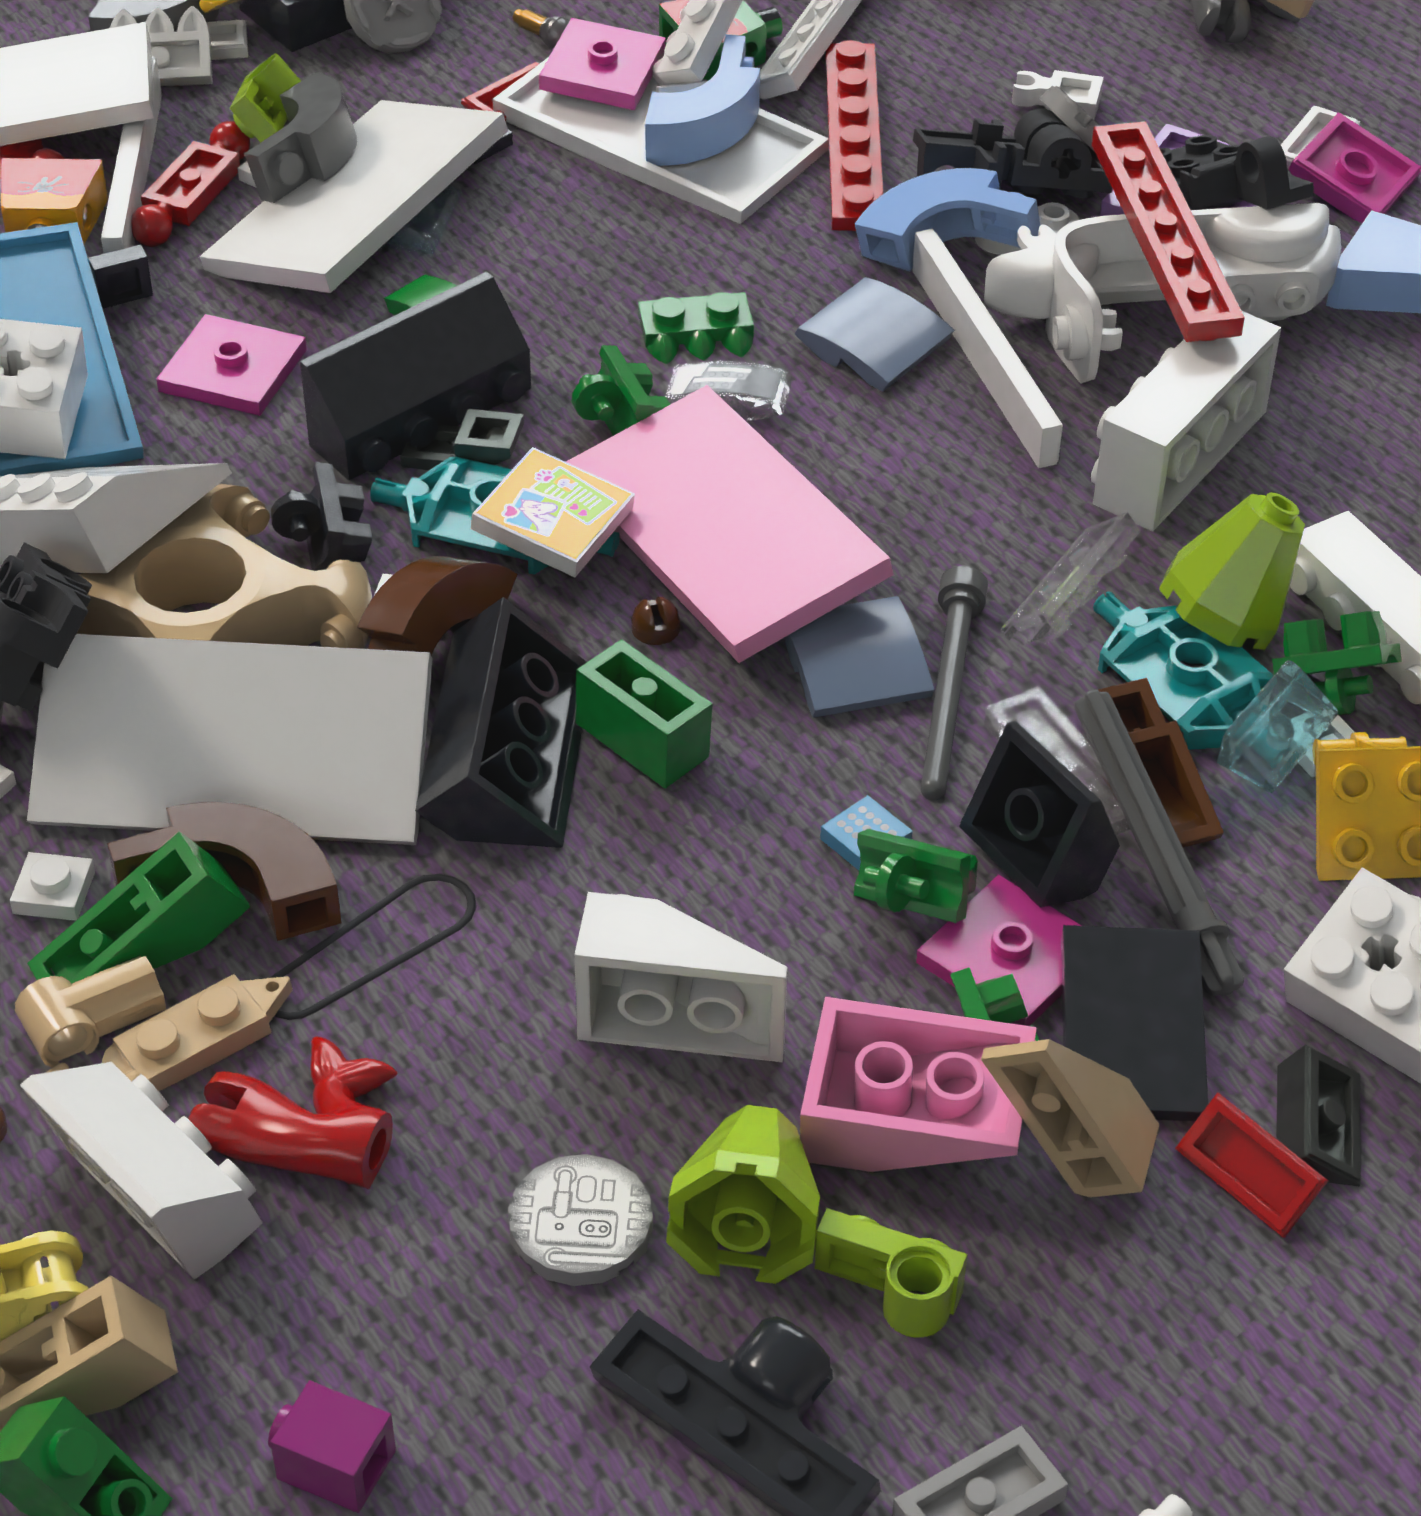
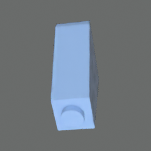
[1326,210,1421,313]

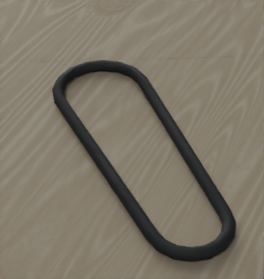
[270,874,476,1020]

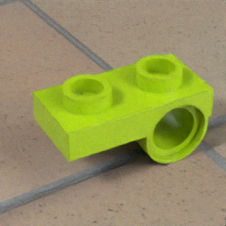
[229,53,301,143]
[815,1208,968,1338]

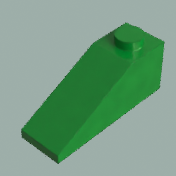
[27,831,250,984]

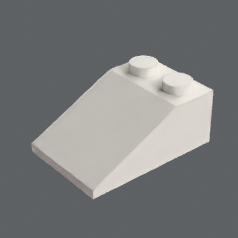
[574,892,787,1062]

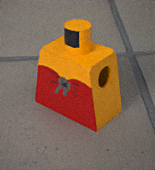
[1,158,108,244]

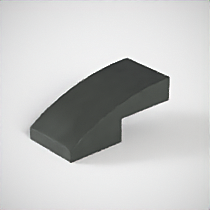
[400,409,524,470]

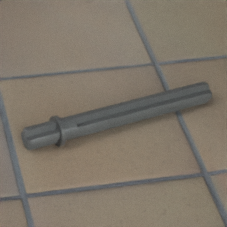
[1075,689,1244,996]

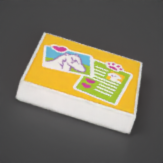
[471,447,635,577]

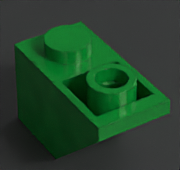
[0,1396,173,1516]

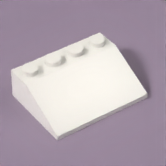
[0,463,232,573]

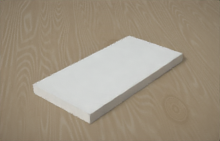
[0,22,154,146]
[493,57,829,224]
[199,100,508,293]
[27,634,432,845]

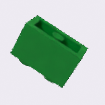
[575,639,713,788]

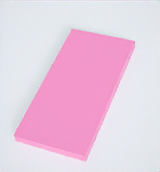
[566,385,894,663]

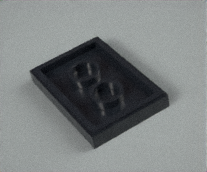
[1061,925,1208,1121]

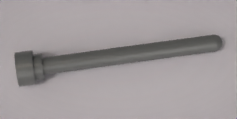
[921,566,988,800]

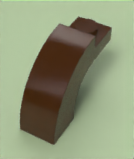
[357,556,518,656]

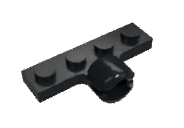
[590,1309,881,1516]

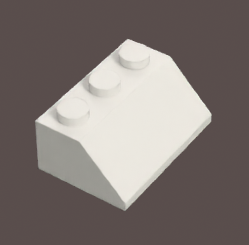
[20,1062,263,1280]

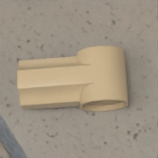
[15,956,166,1068]

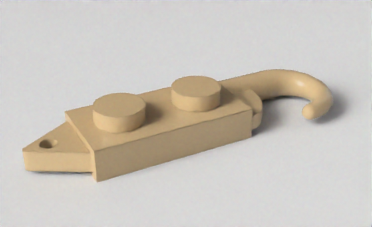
[46,974,293,1091]

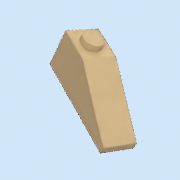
[981,1039,1159,1197]
[0,1276,178,1431]

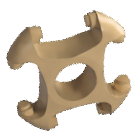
[77,484,372,649]

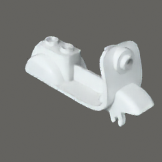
[984,203,1342,383]

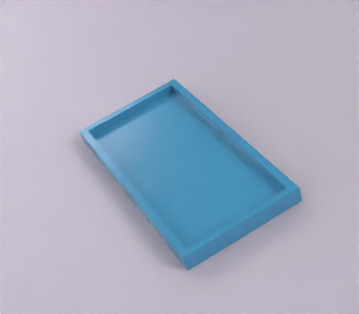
[0,222,144,477]

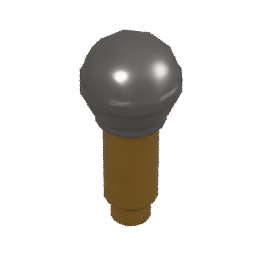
[513,9,569,48]

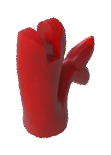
[188,1036,398,1189]

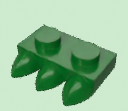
[638,292,754,364]

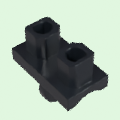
[270,462,372,571]

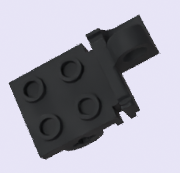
[913,108,1112,198]
[1160,135,1314,210]
[0,542,92,711]

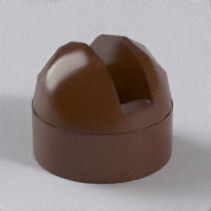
[631,596,680,645]

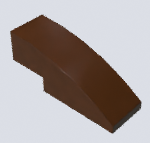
[1098,678,1224,848]

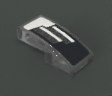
[665,361,792,422]

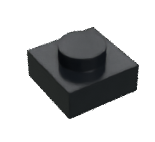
[88,245,153,309]

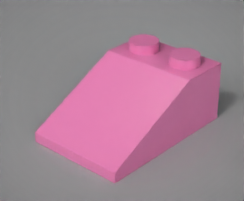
[800,997,1037,1172]

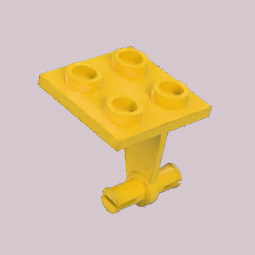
[1312,732,1421,881]

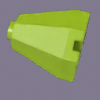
[1159,492,1305,650]
[666,1105,820,1284]

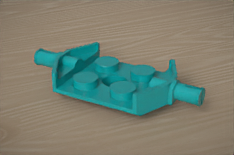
[370,456,620,574]
[1093,591,1291,770]

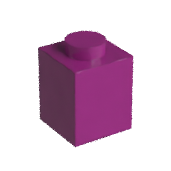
[268,1380,396,1513]

